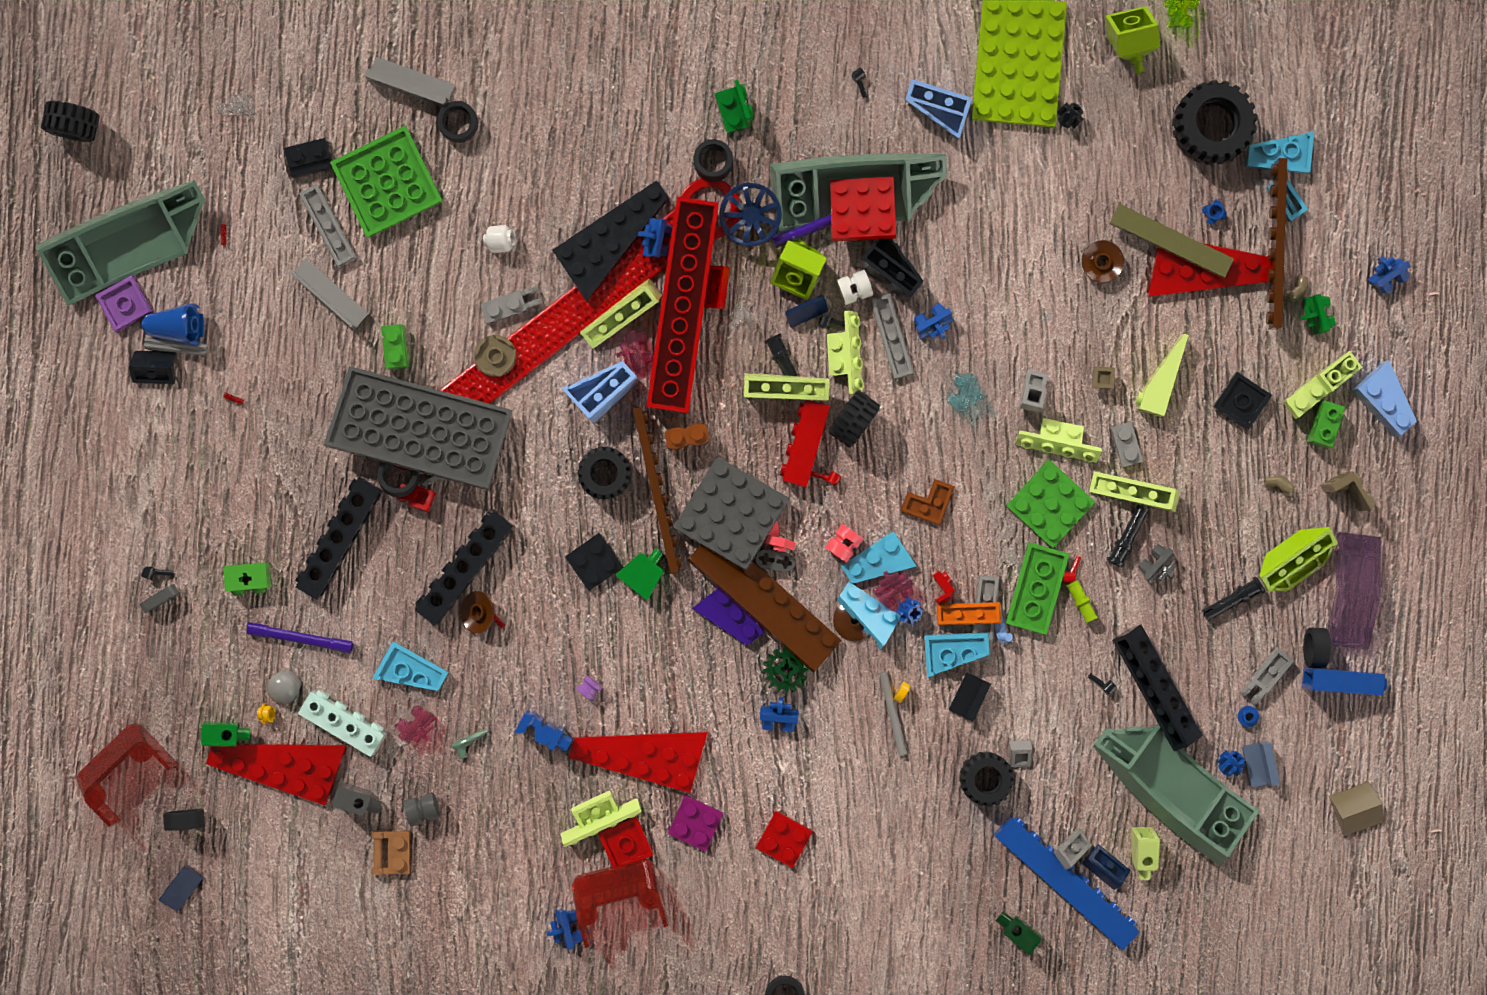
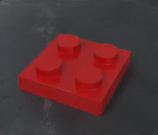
[756,810,813,868]
[598,815,654,872]

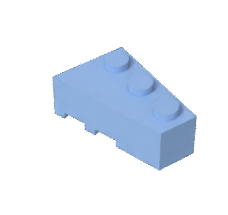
[905,79,972,139]
[562,361,640,424]

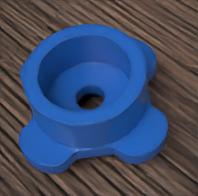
[1202,200,1227,225]

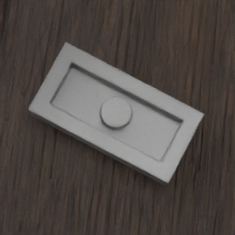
[1110,421,1143,468]
[1053,828,1092,869]

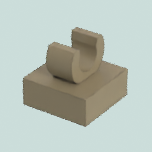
[1092,366,1115,389]

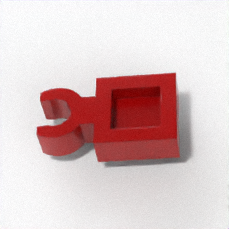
[396,484,436,513]

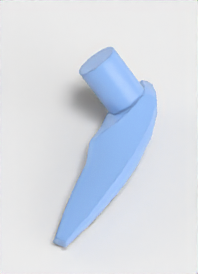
[995,608,1013,645]

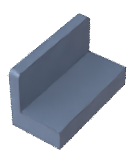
[1242,741,1280,788]

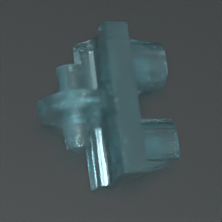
[947,372,985,414]

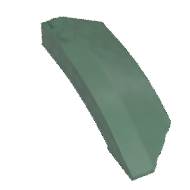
[770,153,947,232]
[35,180,205,306]
[1093,725,1259,866]

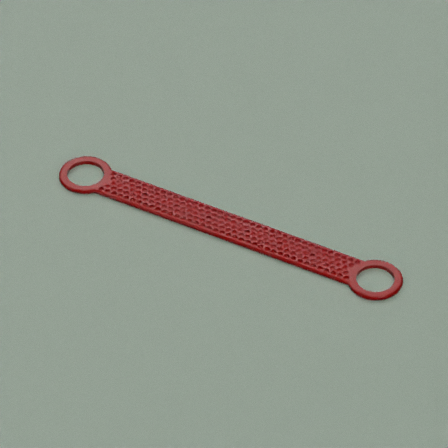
[394,178,740,471]

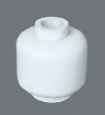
[483,225,516,253]

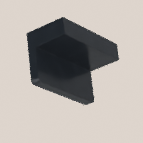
[129,351,177,384]
[949,672,991,722]

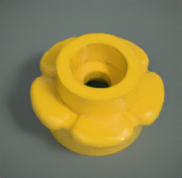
[257,703,275,724]

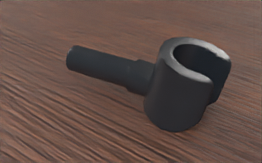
[852,68,867,99]
[819,315,845,329]
[141,566,173,580]
[1088,673,1117,694]

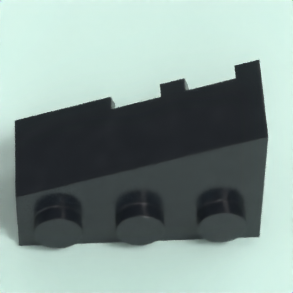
[857,239,923,303]

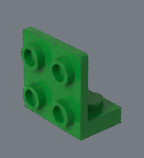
[714,79,754,135]

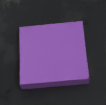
[95,275,154,333]

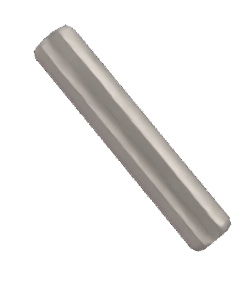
[144,337,207,355]

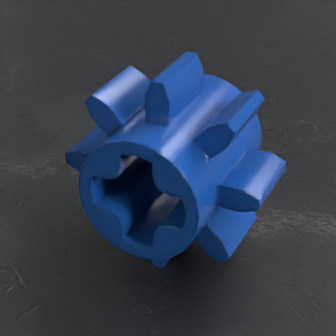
[896,597,924,625]
[1218,750,1245,777]

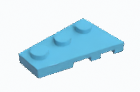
[1246,131,1314,174]
[840,531,916,584]
[837,582,901,650]
[925,633,990,678]
[372,641,449,691]

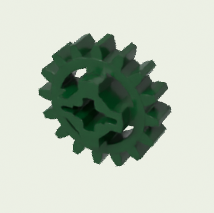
[761,647,808,694]

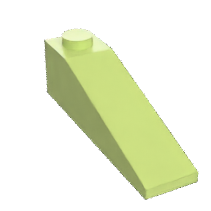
[580,279,662,349]
[1135,334,1189,417]
[743,373,830,400]
[1089,471,1180,512]

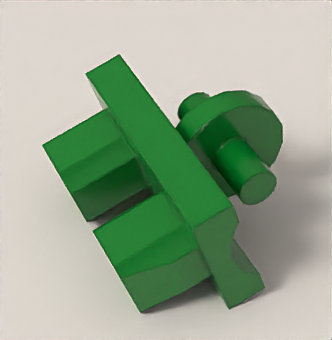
[1300,294,1336,335]

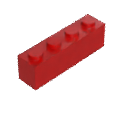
[779,399,830,488]

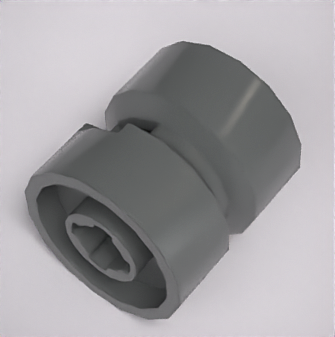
[404,792,440,827]

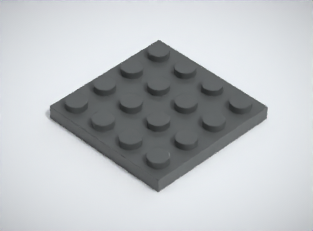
[673,457,790,571]

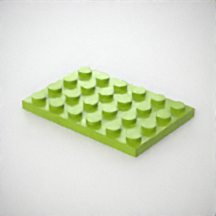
[971,0,1067,128]

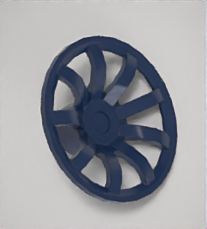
[719,183,782,247]

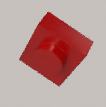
[931,570,955,604]

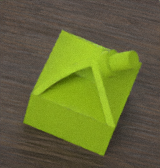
[1105,6,1160,74]
[770,238,827,301]

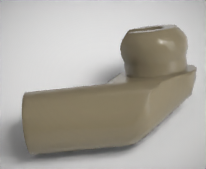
[1283,276,1308,303]
[1264,476,1295,497]

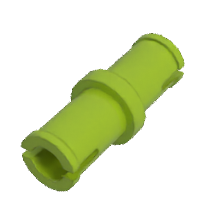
[1067,580,1098,623]

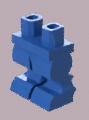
[514,710,573,752]

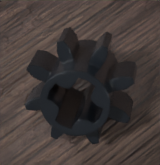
[1057,102,1084,129]

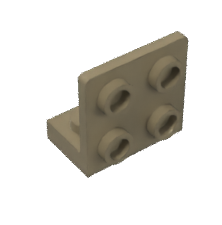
[1320,471,1374,511]

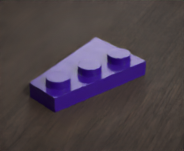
[692,588,764,645]

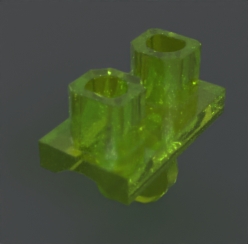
[1163,0,1200,29]

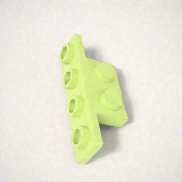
[827,311,864,395]
[1015,418,1102,463]
[561,791,642,847]

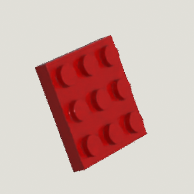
[830,177,896,242]

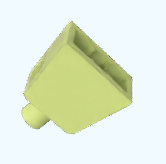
[1131,827,1160,880]

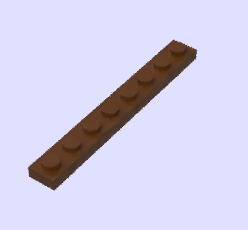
[1266,158,1288,330]
[633,407,682,574]

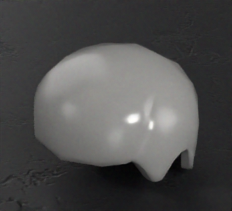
[267,670,301,704]

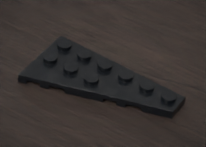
[552,180,669,302]

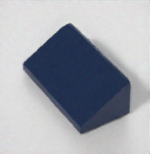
[785,295,828,328]
[1082,844,1131,890]
[159,865,204,911]

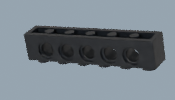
[295,477,383,600]
[415,510,515,626]
[1112,624,1203,751]

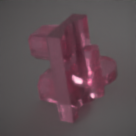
[616,330,653,372]
[873,571,914,608]
[396,705,437,744]

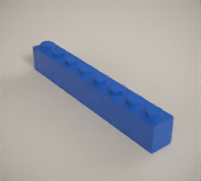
[993,816,1140,951]

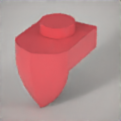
[763,521,796,553]

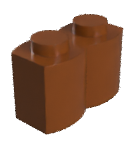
[665,424,709,450]

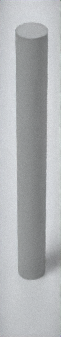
[879,671,907,756]

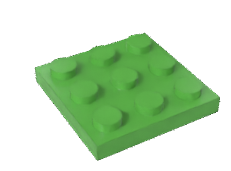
[1006,459,1095,549]

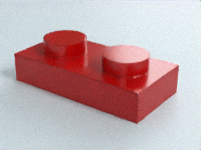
[704,266,730,309]

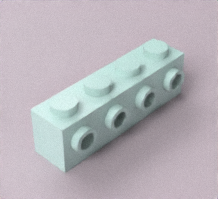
[298,690,387,757]

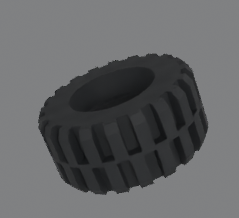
[1172,80,1258,165]

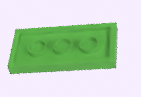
[1005,542,1069,635]

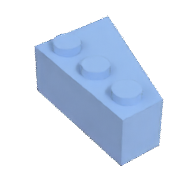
[1351,360,1417,437]

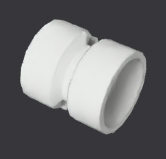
[836,270,873,305]

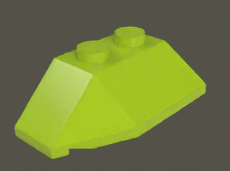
[1259,527,1338,592]

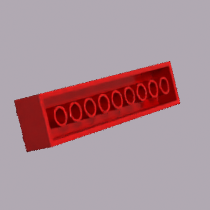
[646,196,719,414]

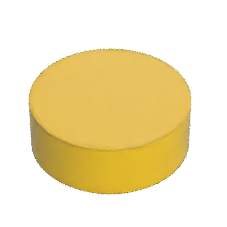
[893,681,910,703]

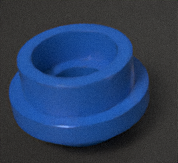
[1237,706,1259,727]

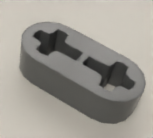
[756,550,795,572]
[139,584,180,614]

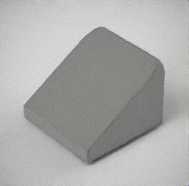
[1009,740,1032,767]

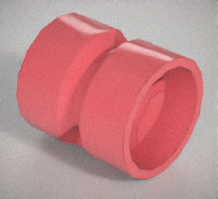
[825,524,864,563]

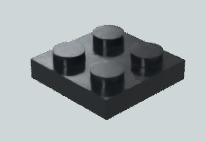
[1212,372,1272,430]
[565,533,623,591]

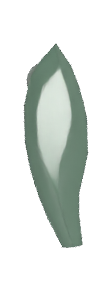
[452,729,489,759]

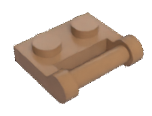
[371,831,410,875]

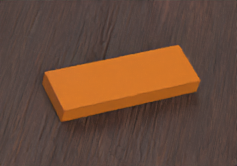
[937,602,1001,625]

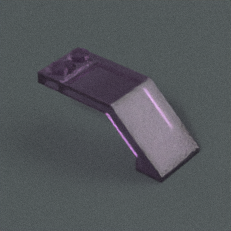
[1326,532,1381,650]

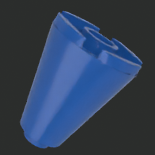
[142,303,205,346]

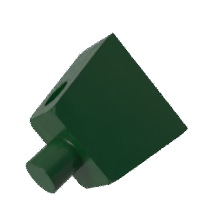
[996,911,1043,956]

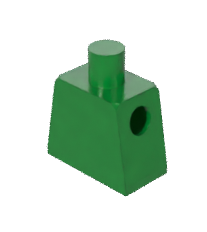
[615,548,666,600]
[200,721,251,746]

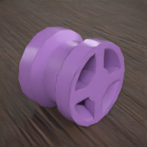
[576,675,603,701]

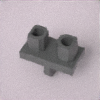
[1138,544,1176,584]

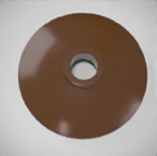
[1081,240,1124,283]
[461,591,494,633]
[833,604,868,641]

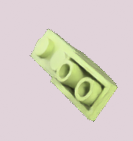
[1282,351,1363,419]

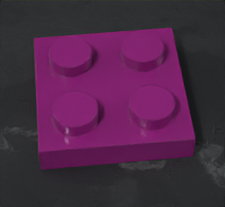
[668,795,724,851]

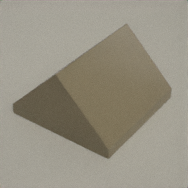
[1329,782,1384,836]

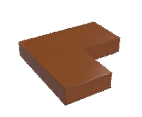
[900,479,955,526]

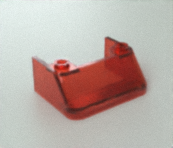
[77,723,179,827]
[572,859,668,948]

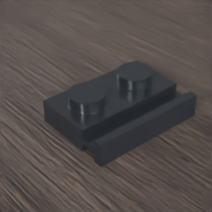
[284,138,333,179]

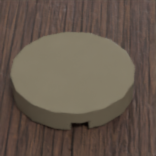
[474,335,517,377]

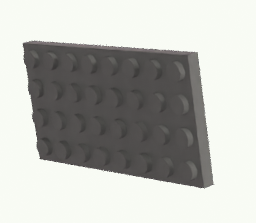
[324,366,513,491]

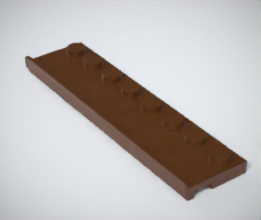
[687,545,842,673]

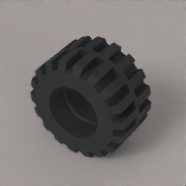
[41,101,100,142]
[829,390,880,448]
[577,446,632,500]
[959,751,1015,807]

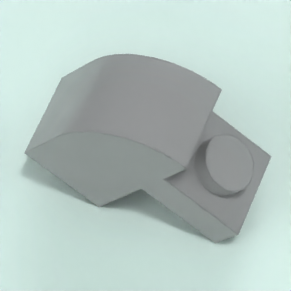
[1018,369,1048,413]

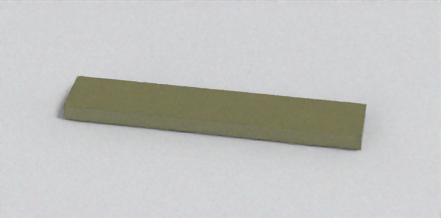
[1109,204,1234,279]

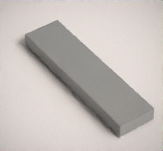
[298,184,357,268]
[870,294,914,380]
[972,575,1000,661]

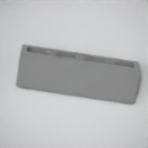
[364,57,454,107]
[289,258,370,330]

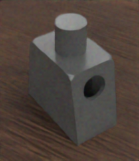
[331,780,382,816]

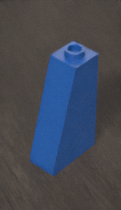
[1302,667,1387,696]

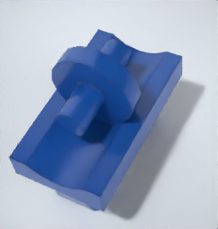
[638,218,672,257]
[1367,256,1411,294]
[914,303,954,340]
[760,697,798,732]
[546,909,583,950]

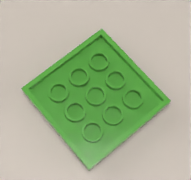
[330,125,443,238]

